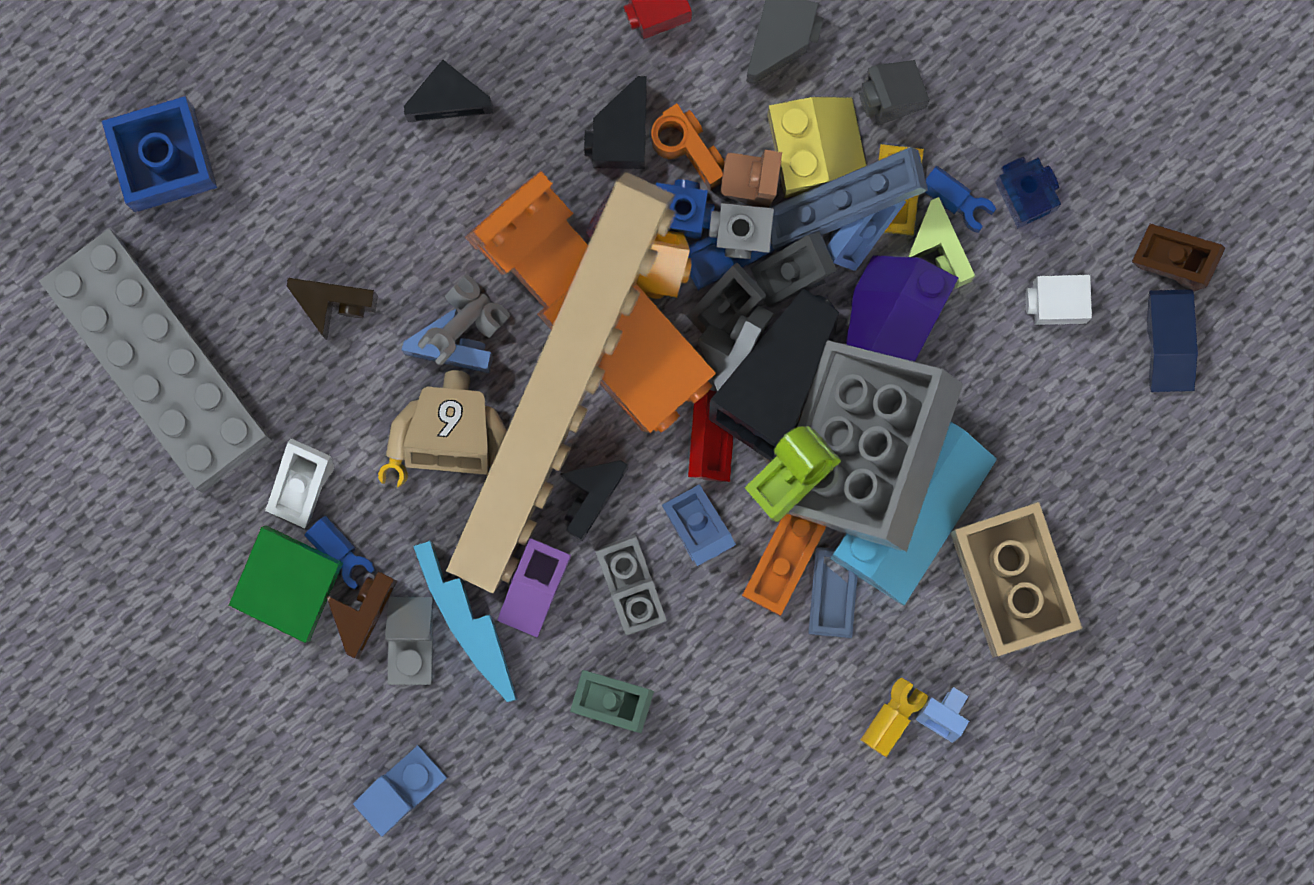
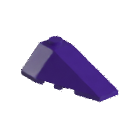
[846,255,958,362]

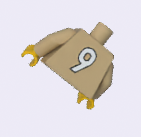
[378,370,507,488]

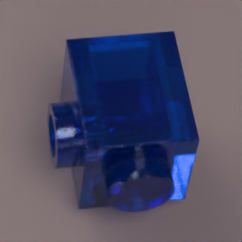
[995,157,1061,229]

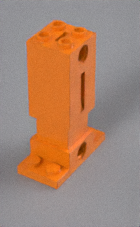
[465,171,716,433]

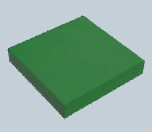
[228,525,343,643]

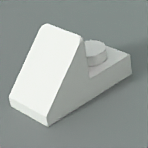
[265,439,334,529]

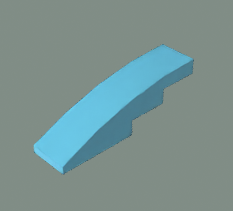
[413,541,518,702]

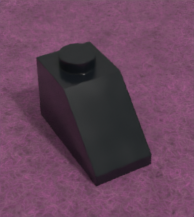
[584,76,647,169]

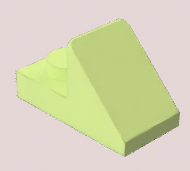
[908,197,975,289]

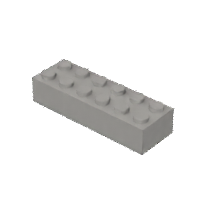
[39,229,272,493]

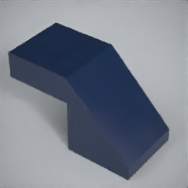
[1147,289,1198,392]

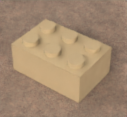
[950,502,1082,658]

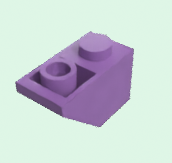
[497,538,571,638]

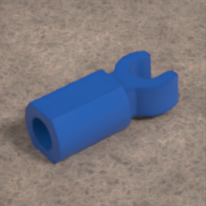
[924,165,996,233]
[304,516,376,590]

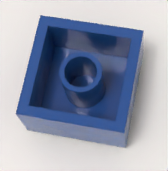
[102,96,217,212]

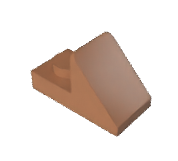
[721,150,782,208]

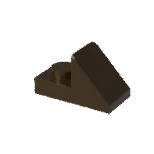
[287,278,378,340]

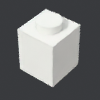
[1026,275,1092,325]

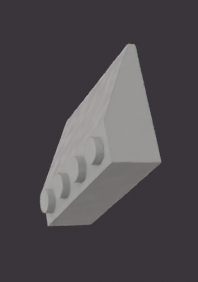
[788,340,963,552]

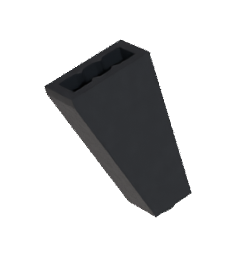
[709,288,839,461]

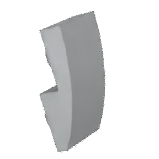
[595,534,667,636]

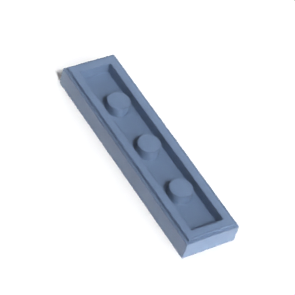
[770,147,928,251]

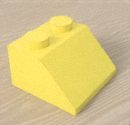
[768,97,866,198]

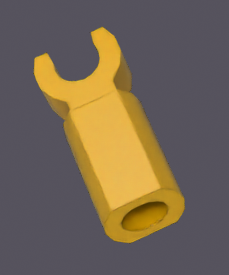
[860,677,928,757]

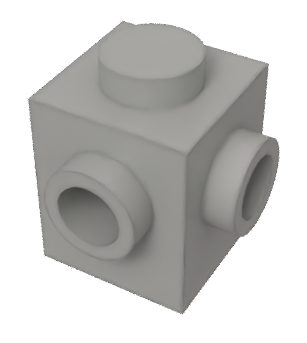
[709,203,774,259]

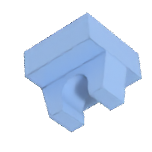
[915,687,969,743]

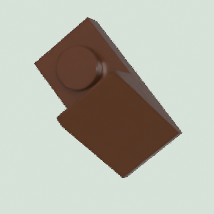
[1132,223,1225,292]
[327,571,397,659]

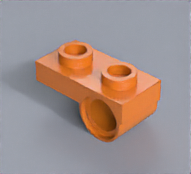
[651,103,725,191]

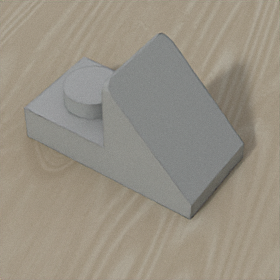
[385,597,433,685]

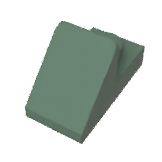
[570,670,654,734]

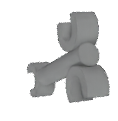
[418,274,511,365]

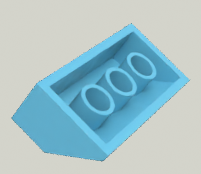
[830,422,997,606]

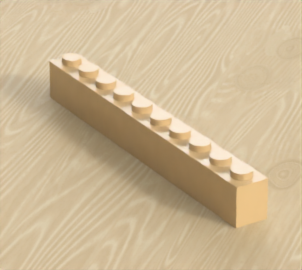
[446,172,676,594]

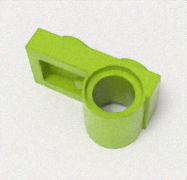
[744,426,842,522]

